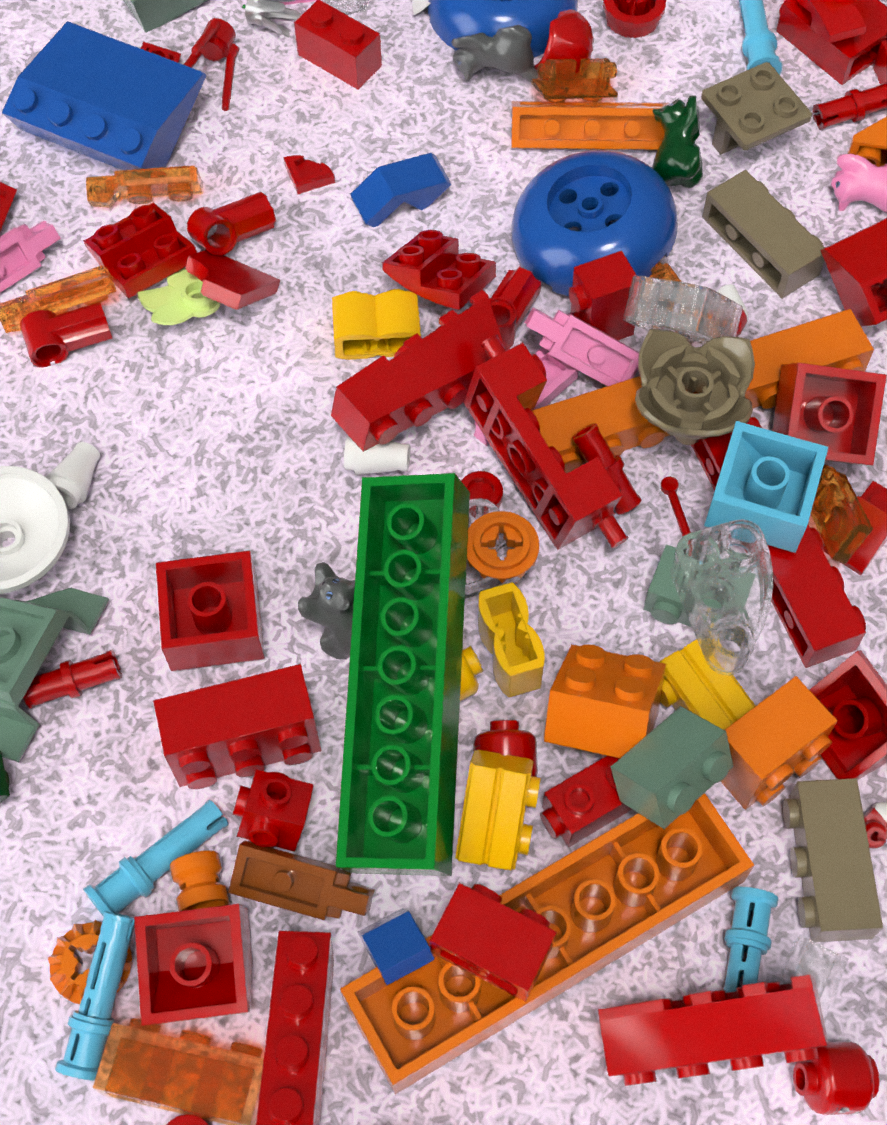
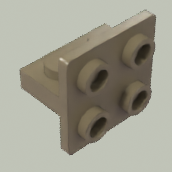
[701,62,812,155]

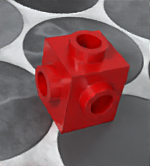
[232,769,314,852]

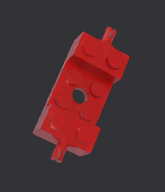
[463,335,629,550]

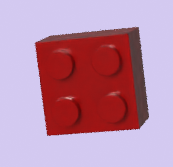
[772,363,887,466]
[156,551,265,671]

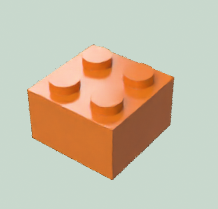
[544,644,666,758]
[720,676,837,810]

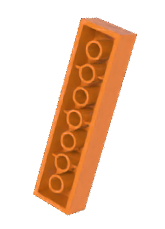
[340,793,754,1095]

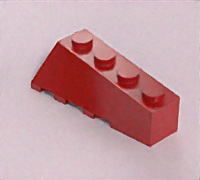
[331,289,505,452]
[598,974,829,1086]

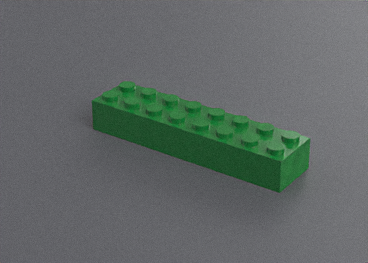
[336,473,470,876]

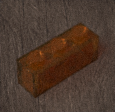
[93,1018,264,1125]

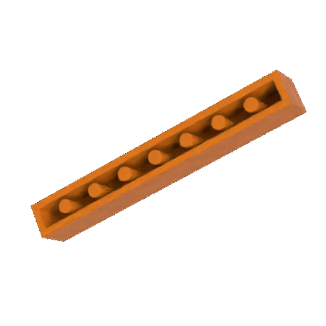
[531,309,874,474]

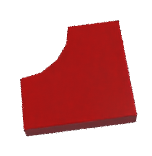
[185,250,280,310]

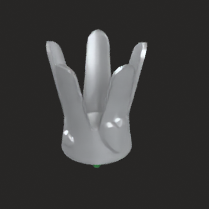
[242,0,301,38]

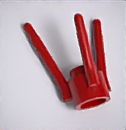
[183,18,240,111]

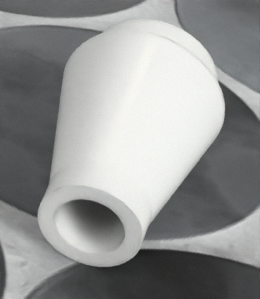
[344,435,411,475]
[46,442,100,509]

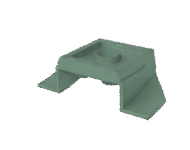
[0,587,109,763]

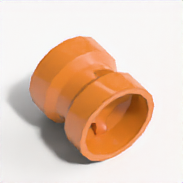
[170,851,229,911]

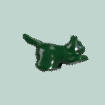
[652,95,703,188]

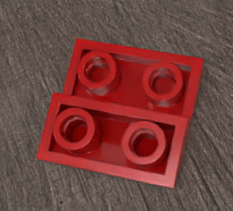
[83,202,197,299]
[382,230,496,310]

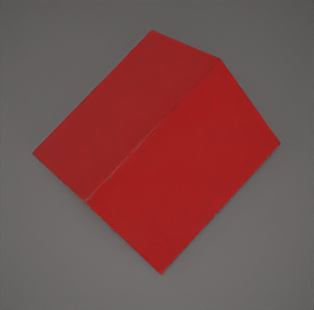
[810,650,887,780]

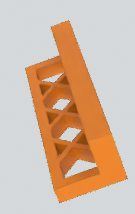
[511,101,670,150]

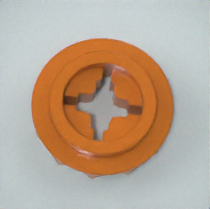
[467,511,539,584]
[48,920,132,1004]

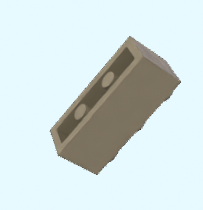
[702,169,825,299]
[783,778,883,943]

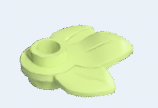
[137,267,221,325]

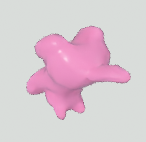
[831,154,887,213]

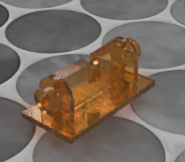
[531,58,618,103]

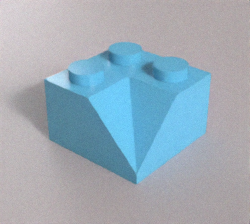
[704,421,828,553]

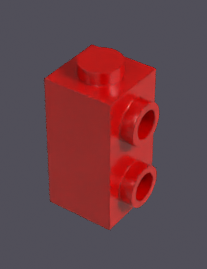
[540,756,632,848]

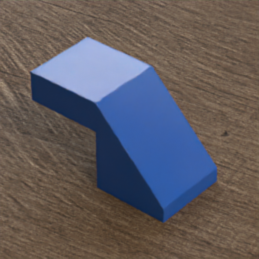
[350,153,452,227]
[358,908,435,985]

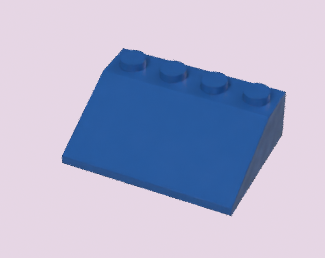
[2,21,206,184]

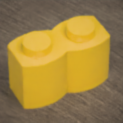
[332,289,421,360]
[478,582,545,698]

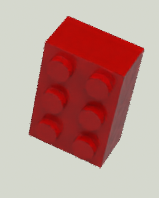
[153,664,322,789]

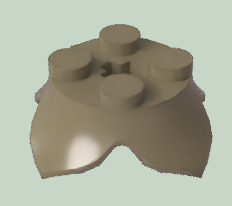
[635,329,755,445]

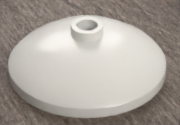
[0,466,70,594]

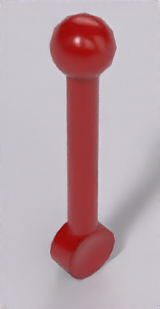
[660,476,701,556]

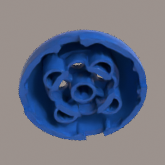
[427,0,578,57]
[511,150,678,296]

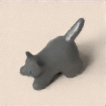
[452,25,556,94]
[298,562,355,659]

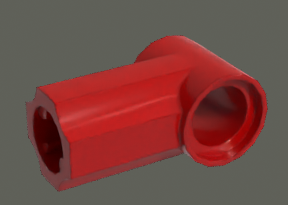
[187,191,276,256]
[489,267,541,350]
[20,302,112,368]

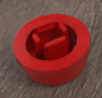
[603,0,666,38]

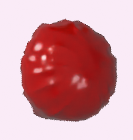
[533,9,594,80]

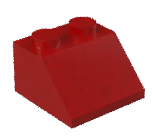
[134,904,252,1026]

